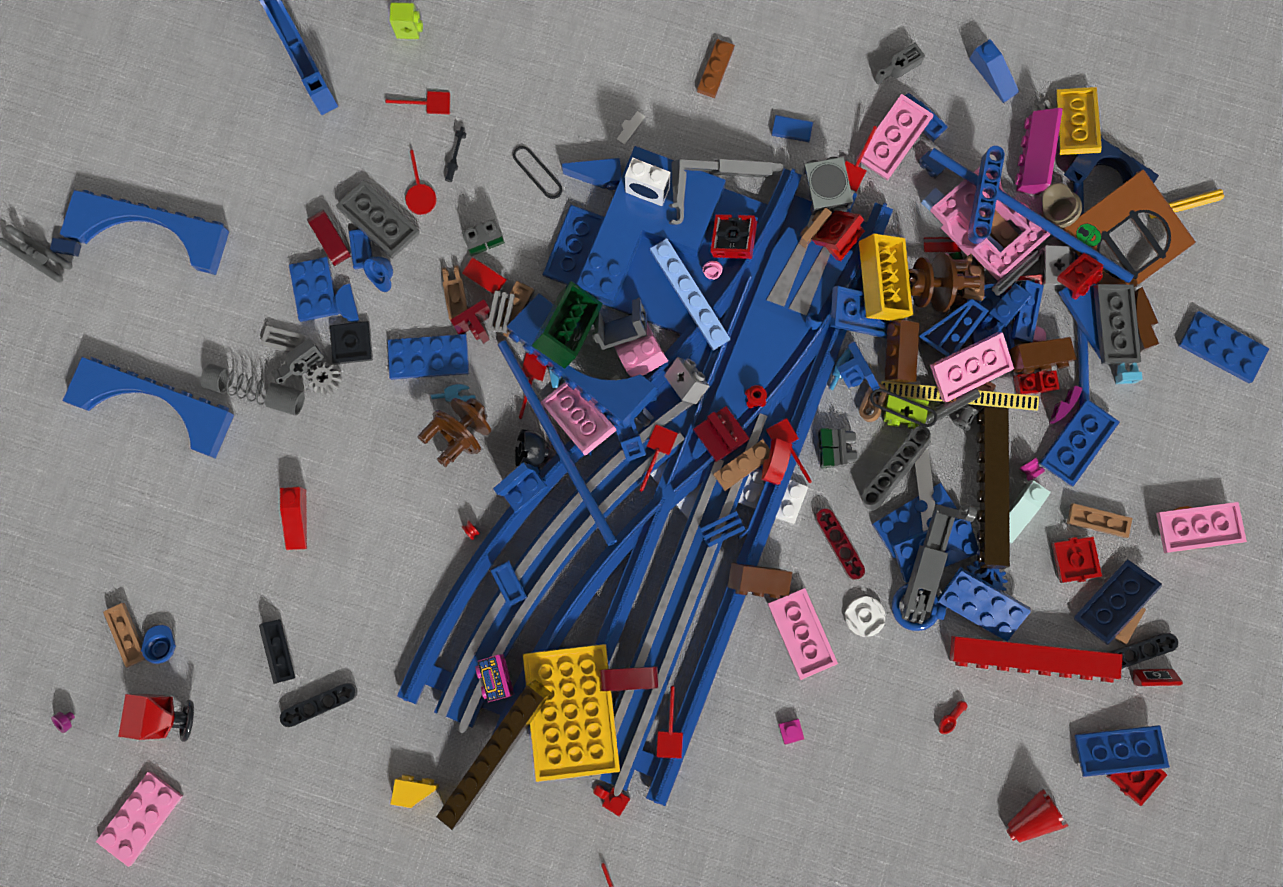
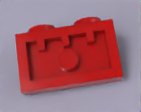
[1057,253,1104,300]

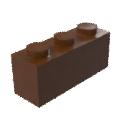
[885,320,919,383]
[1008,337,1076,374]
[728,563,793,599]

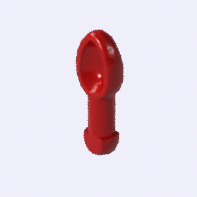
[939,701,968,734]

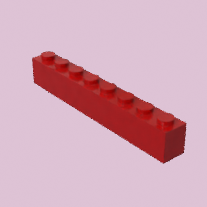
[949,636,1122,683]

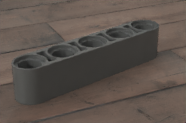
[862,426,931,510]

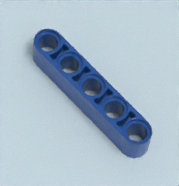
[968,146,1005,244]

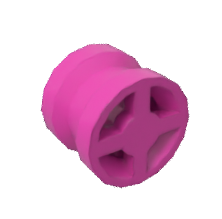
[1019,458,1045,482]

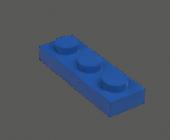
[1011,280,1044,343]

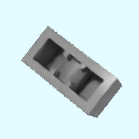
[1040,245,1072,290]
[664,357,709,404]

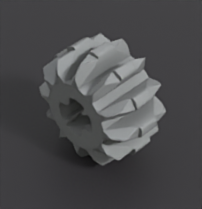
[307,362,342,396]

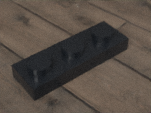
[259,619,295,684]

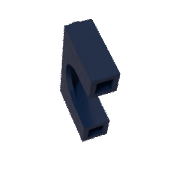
[1064,137,1159,184]

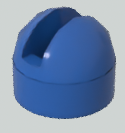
[805,312,823,330]

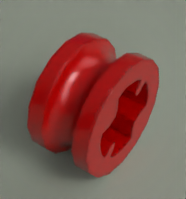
[461,520,480,540]

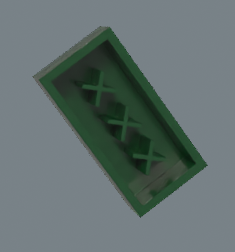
[531,281,603,369]

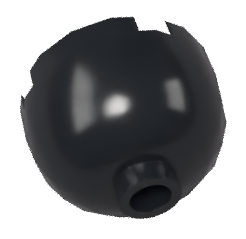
[515,429,549,467]

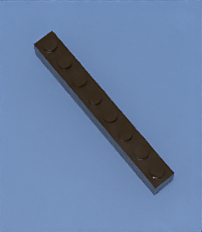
[977,406,1010,569]
[436,680,552,830]

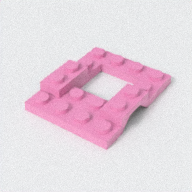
[930,167,1051,281]

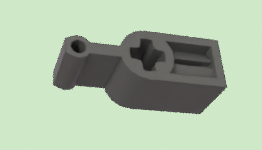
[875,42,925,84]
[272,338,324,385]

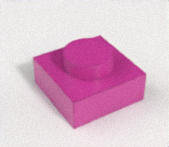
[778,719,804,745]

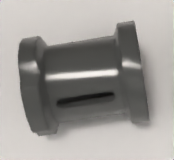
[953,405,978,431]

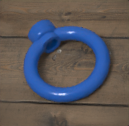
[892,583,946,631]

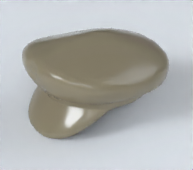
[1042,183,1082,228]

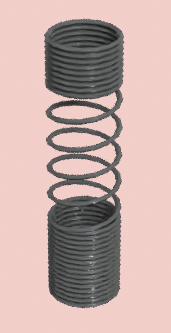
[201,363,305,416]

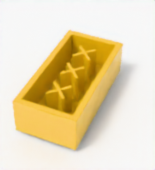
[859,234,913,321]

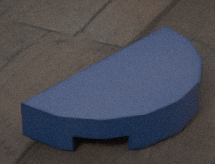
[334,284,359,322]

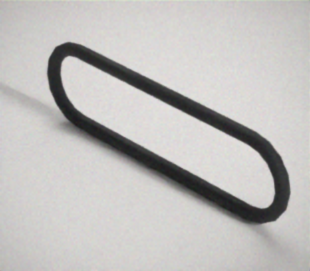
[513,146,563,199]
[870,388,937,427]

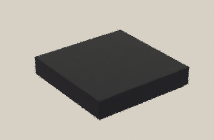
[329,321,373,365]

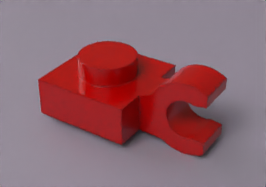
[593,784,630,817]

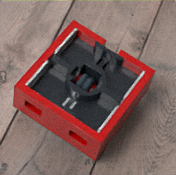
[711,214,757,259]

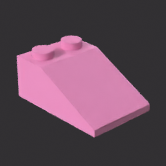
[614,322,668,377]

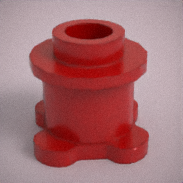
[745,385,767,408]

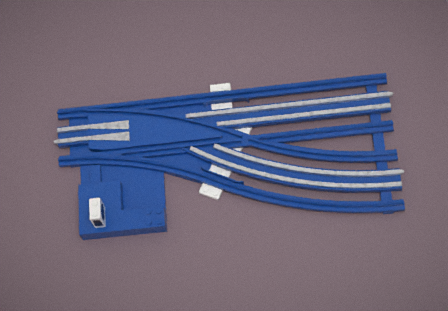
[397,146,893,806]

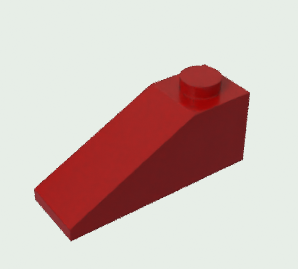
[280,487,307,550]

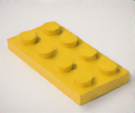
[1056,87,1102,155]

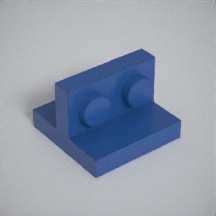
[837,341,880,391]
[493,462,548,512]

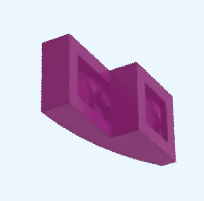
[1049,385,1083,424]

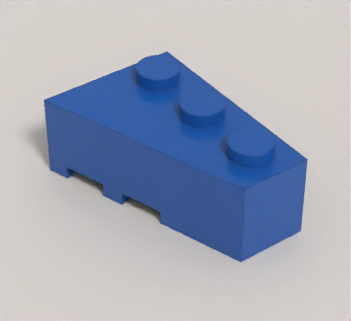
[919,299,989,357]

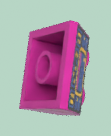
[475,654,515,702]

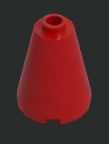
[1006,789,1069,843]

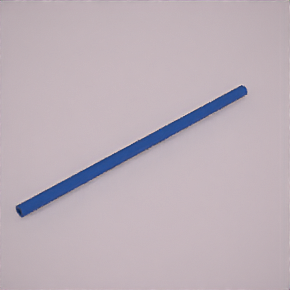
[929,148,1134,283]
[1073,182,1090,407]
[498,340,617,546]

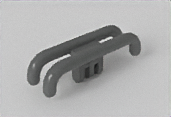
[0,225,73,283]

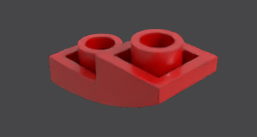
[462,257,507,294]
[1013,370,1060,395]
[761,438,792,485]

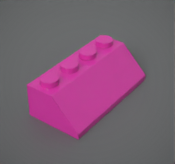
[1015,108,1063,195]

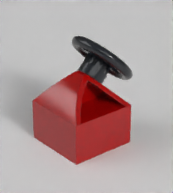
[118,694,194,742]

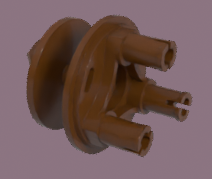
[909,252,981,312]
[417,398,491,467]

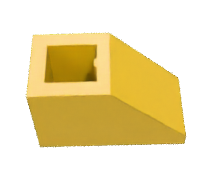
[390,774,439,808]

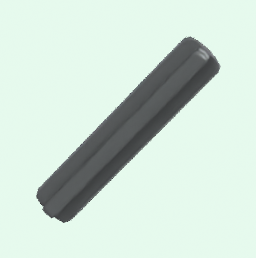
[926,388,981,424]

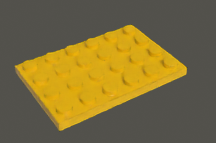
[523,644,620,782]

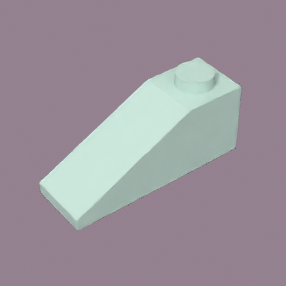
[1009,481,1051,543]

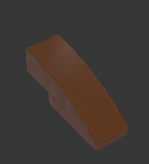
[1134,287,1159,352]

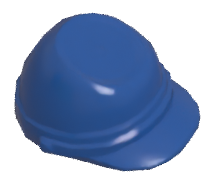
[363,257,393,292]
[141,625,176,664]

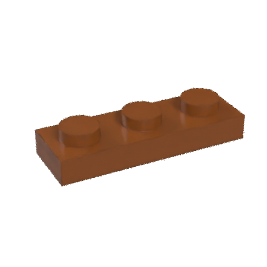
[697,39,735,99]

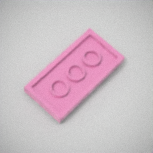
[856,94,934,181]
[930,332,1014,402]
[541,383,616,456]
[1156,502,1247,553]
[767,588,838,680]
[96,771,183,867]

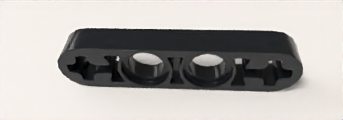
[1107,633,1178,669]
[280,683,358,727]

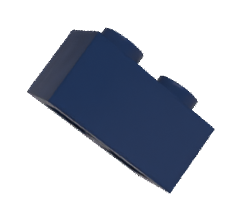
[918,150,946,179]
[50,237,81,257]

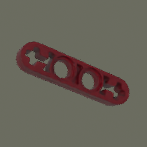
[815,508,865,580]

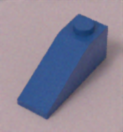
[969,39,1019,103]
[562,158,622,190]

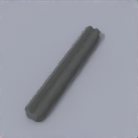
[992,249,1042,295]

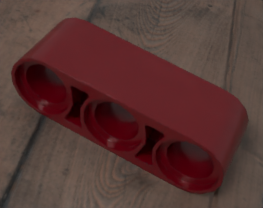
[307,209,352,266]
[599,667,658,691]

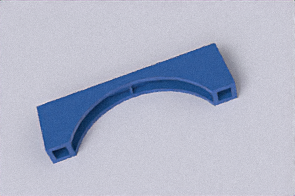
[259,0,338,115]
[60,190,229,275]
[507,293,657,428]
[62,357,234,459]

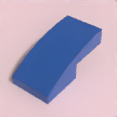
[613,420,646,461]

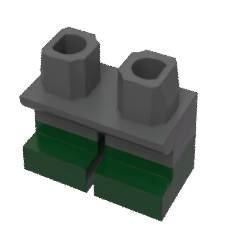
[462,219,505,256]
[818,428,858,469]

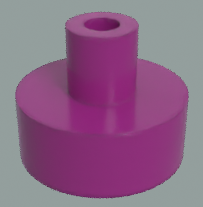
[51,712,75,733]

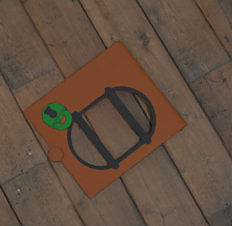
[1063,169,1196,287]

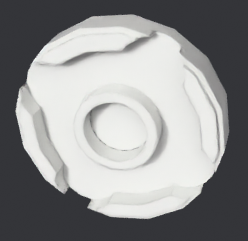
[844,596,886,637]

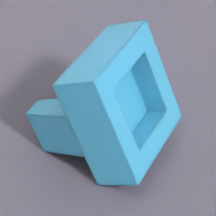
[1115,363,1143,384]

